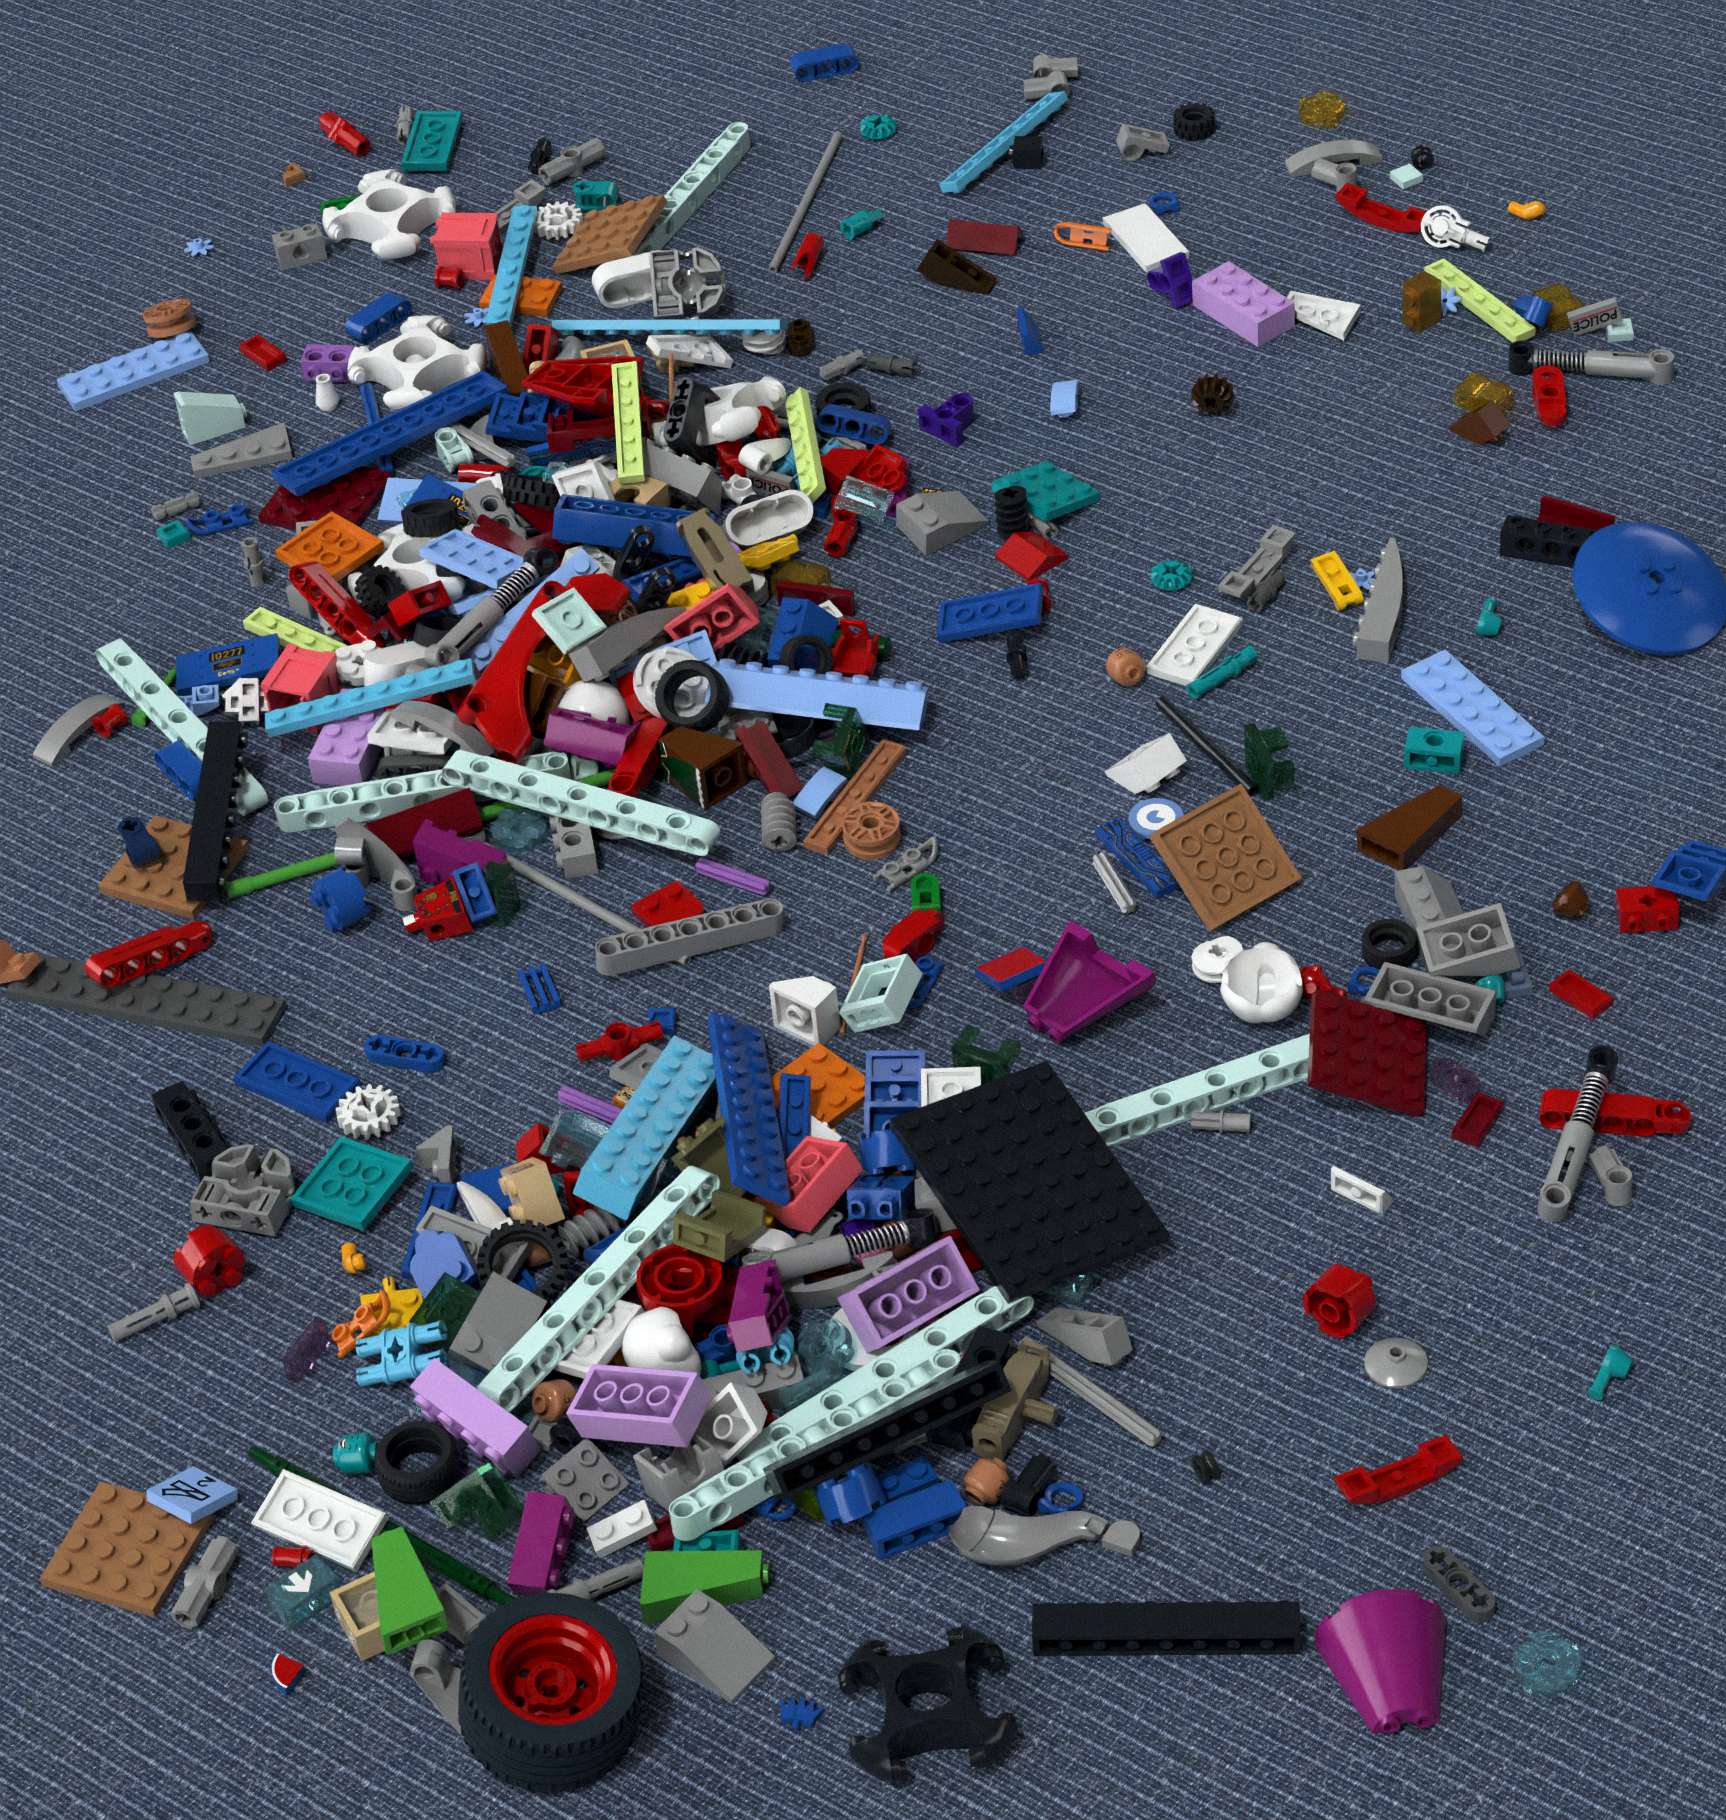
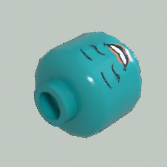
[333,1433,379,1476]

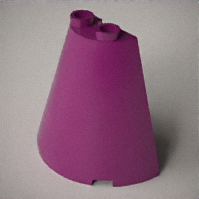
[1023,920,1156,1044]
[1314,1589,1446,1734]

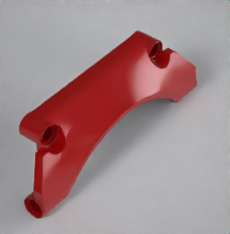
[457,573,631,765]

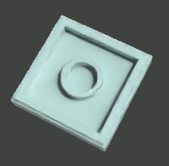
[531,587,607,655]

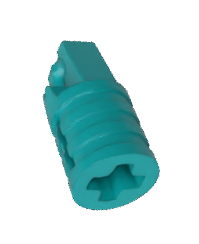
[840,208,883,240]

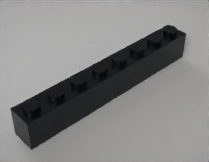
[183,721,248,901]
[763,1360,1012,1501]
[1032,1600,1301,1656]

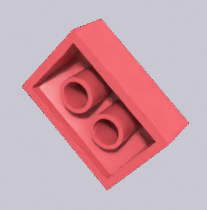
[664,583,760,652]
[753,1136,863,1233]

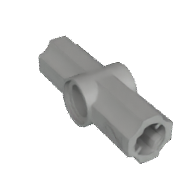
[538,138,606,186]
[171,1535,239,1629]

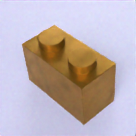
[1402,270,1442,333]

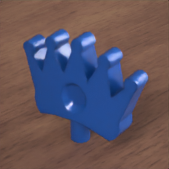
[780,1697,824,1731]

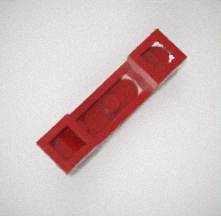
[1335,182,1432,232]
[1334,1435,1463,1504]

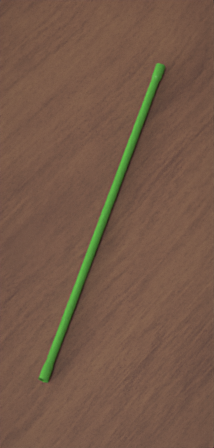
[226,736,722,899]

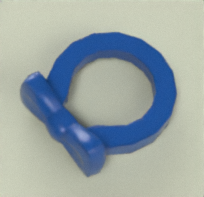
[1149,192,1180,216]
[1347,966,1380,995]
[1038,1482,1083,1516]

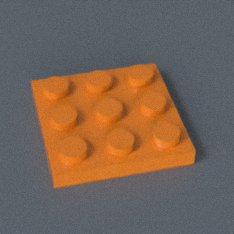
[275,511,385,582]
[771,1043,865,1129]

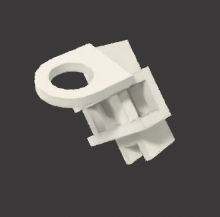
[222,678,269,726]

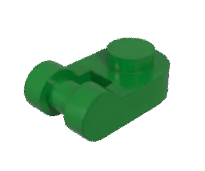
[911,873,941,913]

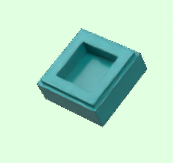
[156,520,191,549]

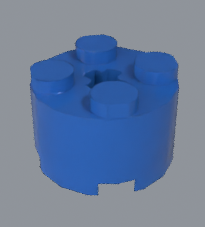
[309,866,371,932]
[858,1129,917,1175]
[812,1462,887,1526]

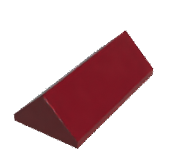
[363,787,484,858]

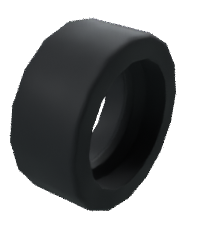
[779,635,833,675]
[1362,919,1416,969]

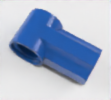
[1513,295,1554,327]
[693,1325,736,1364]

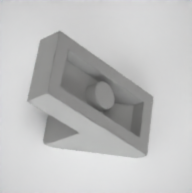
[416,1125,457,1184]

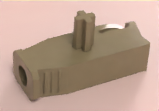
[676,508,755,595]
[972,1340,1059,1461]

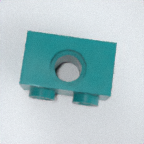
[1404,727,1465,775]

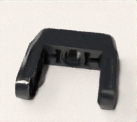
[663,377,721,473]
[612,525,676,615]

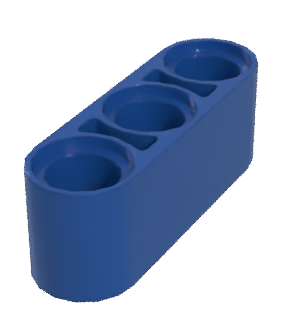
[790,44,859,82]
[345,292,412,344]
[817,404,891,445]
[154,740,202,801]

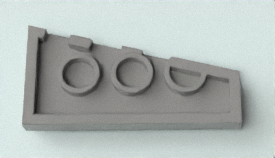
[190,422,293,479]
[415,1205,532,1282]

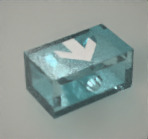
[263,1554,340,1632]

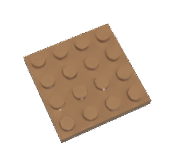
[552,195,667,275]
[1149,784,1302,932]
[98,815,250,920]
[40,1481,214,1617]

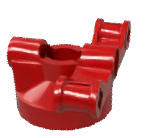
[620,1244,740,1339]

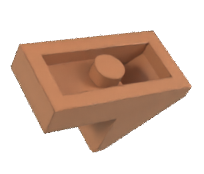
[0,940,41,984]

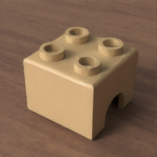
[609,476,670,508]

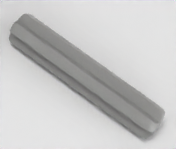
[1092,852,1137,915]

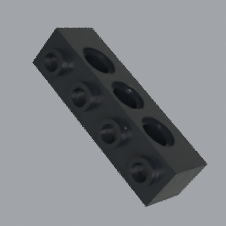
[1500,515,1598,568]
[151,1081,231,1183]
[930,1326,1018,1452]

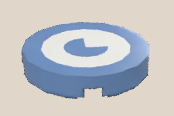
[1128,798,1184,843]

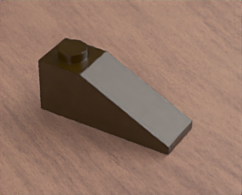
[917,239,998,295]

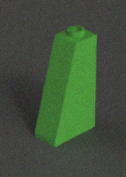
[371,1526,449,1655]
[640,1550,770,1624]

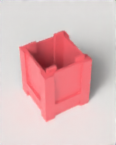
[430,212,503,280]
[261,644,343,733]

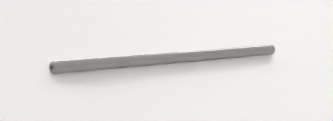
[768,131,843,274]
[485,842,692,966]

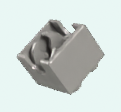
[633,1433,724,1512]

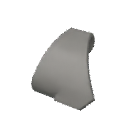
[334,817,418,911]
[410,1639,464,1738]

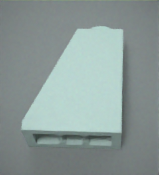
[173,392,247,445]

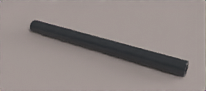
[1156,696,1259,797]

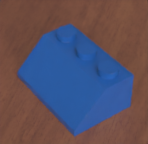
[767,597,838,671]

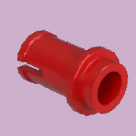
[271,1545,315,1571]

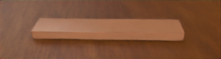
[803,739,907,855]

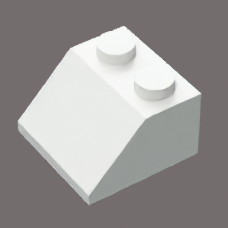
[1105,733,1187,794]
[769,976,841,1046]
[695,1382,768,1467]

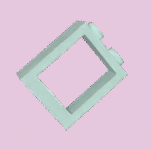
[839,954,923,1033]

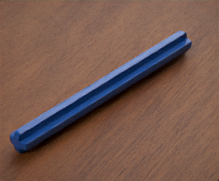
[359,382,394,474]

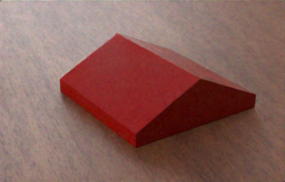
[995,531,1068,582]

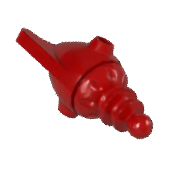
[1298,964,1347,999]

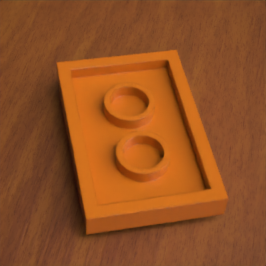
[479,274,563,317]

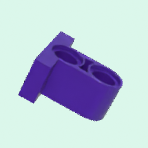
[1147,252,1193,308]
[918,393,974,448]

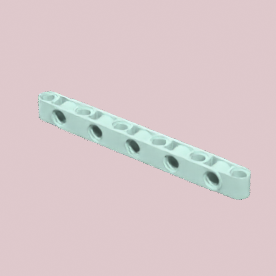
[632,122,750,256]
[96,638,268,816]
[441,750,721,856]
[274,752,572,833]
[1085,1034,1310,1147]
[478,1166,720,1412]
[736,1286,1034,1461]
[669,1349,960,1541]

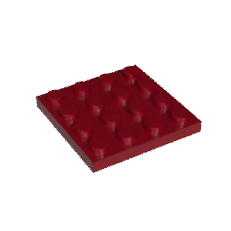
[258,466,393,530]
[1307,989,1426,1117]

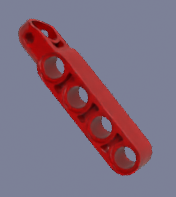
[289,561,386,649]
[609,717,676,798]
[84,921,213,988]
[1539,1089,1691,1137]

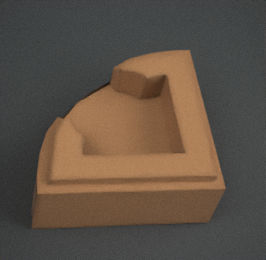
[283,162,306,187]

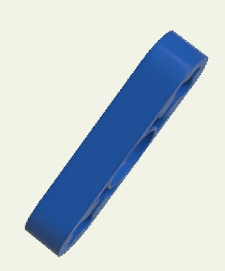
[364,1035,446,1073]

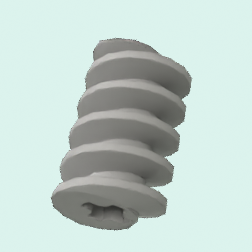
[761,792,797,851]
[558,1205,626,1258]

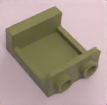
[671,1116,747,1207]
[673,1189,766,1262]

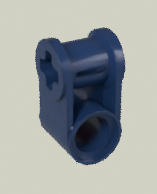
[118,817,161,869]

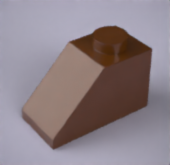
[1448,400,1510,445]

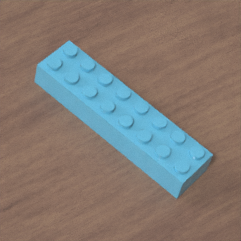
[573,1036,717,1221]

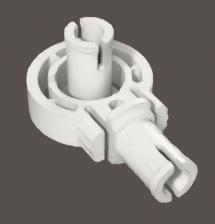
[1421,205,1490,252]

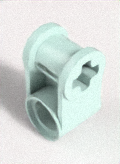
[435,427,474,473]

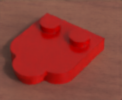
[845,444,907,499]
[631,880,704,927]

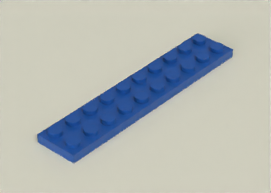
[271,370,510,497]
[707,1011,791,1207]

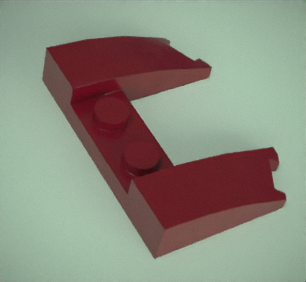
[546,401,650,453]
[471,501,583,564]

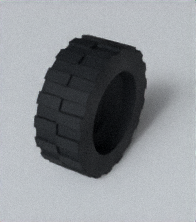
[815,382,871,428]
[401,498,460,537]

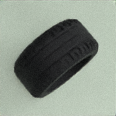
[655,660,730,732]
[374,1421,460,1504]

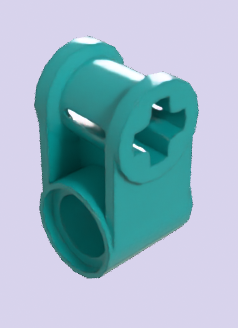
[573,180,619,212]

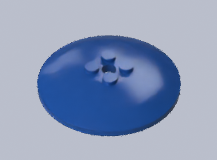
[1572,522,1726,655]

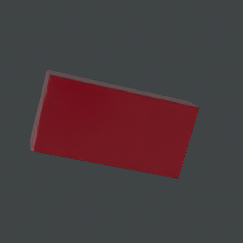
[1451,1092,1505,1148]

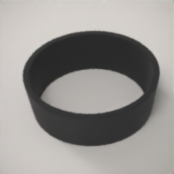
[413,616,460,647]
[772,715,818,759]

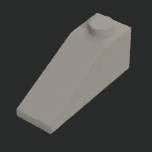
[1036,1307,1133,1366]

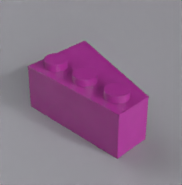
[544,707,642,768]
[413,819,510,895]
[727,1260,791,1352]
[507,1491,578,1595]

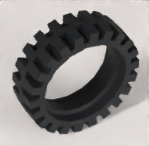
[503,474,561,507]
[477,1219,568,1308]

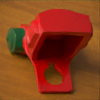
[831,618,892,678]

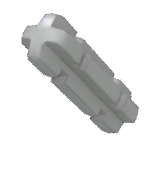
[151,492,200,521]

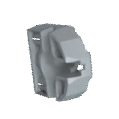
[649,247,726,319]
[190,1144,296,1236]

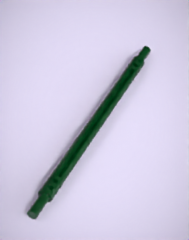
[248,1445,517,1605]

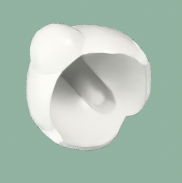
[556,679,631,725]
[1220,942,1303,1023]
[622,1306,702,1376]

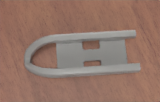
[873,836,938,892]

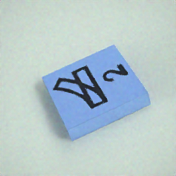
[147,1466,238,1524]

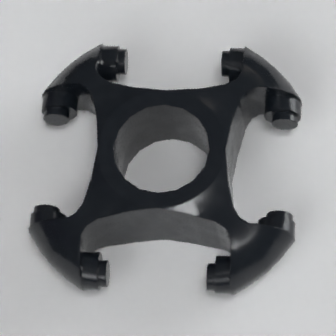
[838,1624,1018,1784]

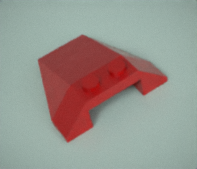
[521,356,644,418]

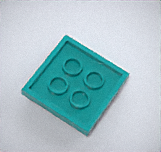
[991,461,1100,522]
[290,1136,414,1231]

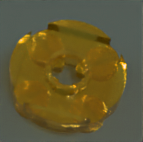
[1299,92,1345,128]

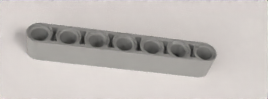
[595,898,783,976]

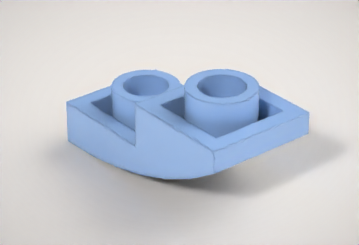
[1050,379,1080,417]
[177,684,219,717]
[793,766,847,820]

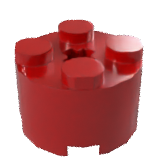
[173,1224,245,1297]
[1302,1263,1376,1338]

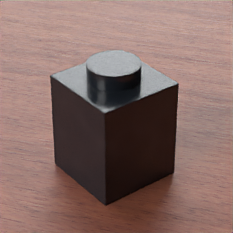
[1009,136,1044,169]

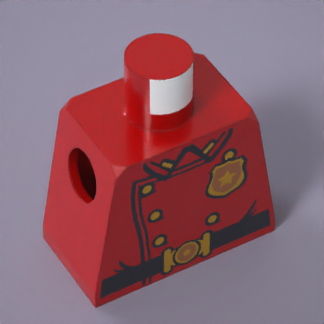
[402,877,473,941]

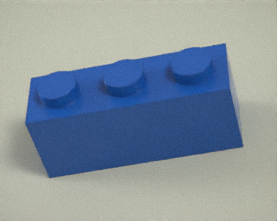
[863,1479,967,1561]

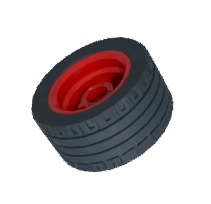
[458,1592,644,1793]

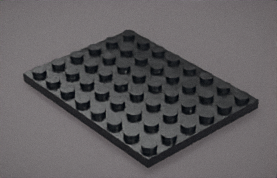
[889,1061,1170,1304]

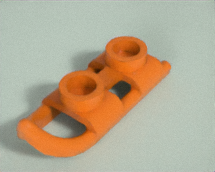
[1054,222,1112,251]
[332,1290,391,1358]

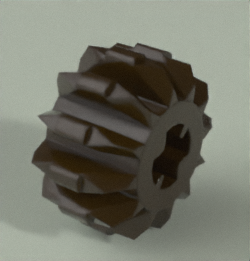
[1191,374,1234,416]

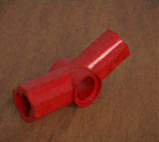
[319,111,371,157]
[824,492,858,558]

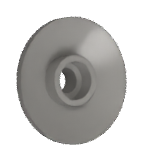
[1364,1338,1428,1389]

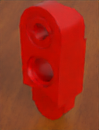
[1532,365,1566,427]
[716,439,747,482]
[882,908,945,963]

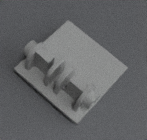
[717,707,777,741]
[541,1438,630,1523]

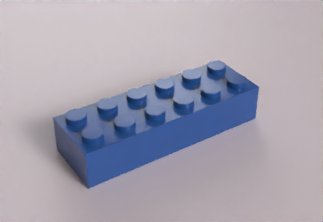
[552,494,715,560]

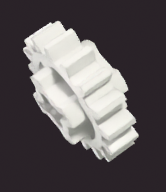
[534,201,583,240]
[336,1084,401,1140]

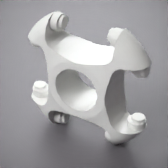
[322,169,456,260]
[347,315,487,412]
[650,376,786,449]
[347,523,477,608]

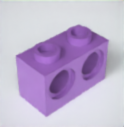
[300,344,354,383]

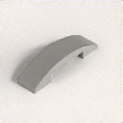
[1285,140,1383,177]
[495,179,547,234]
[1218,524,1296,598]
[33,694,125,767]
[390,701,495,757]
[782,1251,895,1309]

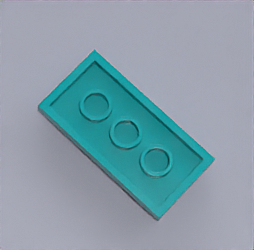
[401,111,463,172]

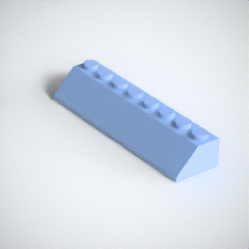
[705,659,929,730]

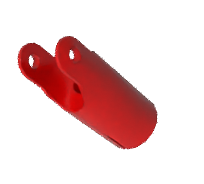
[791,233,824,280]
[458,463,516,486]

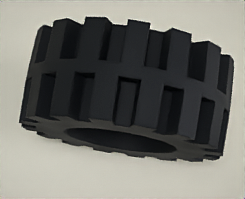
[1173,102,1215,142]
[354,565,405,616]

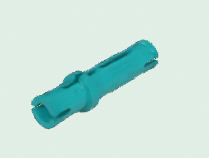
[1186,646,1258,699]

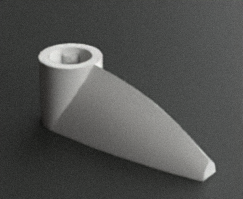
[738,438,791,475]
[457,1181,513,1230]

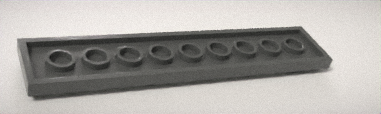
[5,952,287,1046]

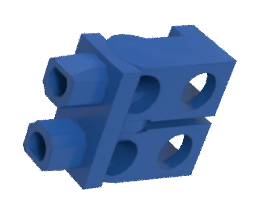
[847,1175,916,1220]

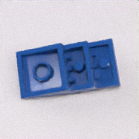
[485,391,592,441]
[1651,839,1726,901]
[864,1050,926,1139]

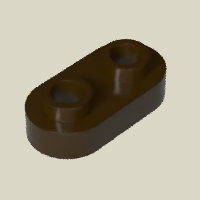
[787,319,814,357]

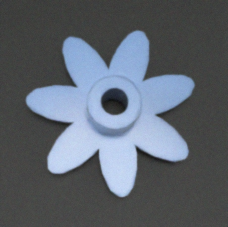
[184,238,214,257]
[1441,286,1462,317]
[464,308,489,328]
[1349,568,1376,591]

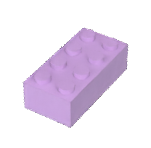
[1192,261,1295,347]
[308,688,385,786]
[837,1236,980,1353]
[410,1358,541,1479]
[566,1364,712,1447]

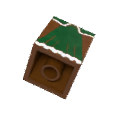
[659,726,747,811]

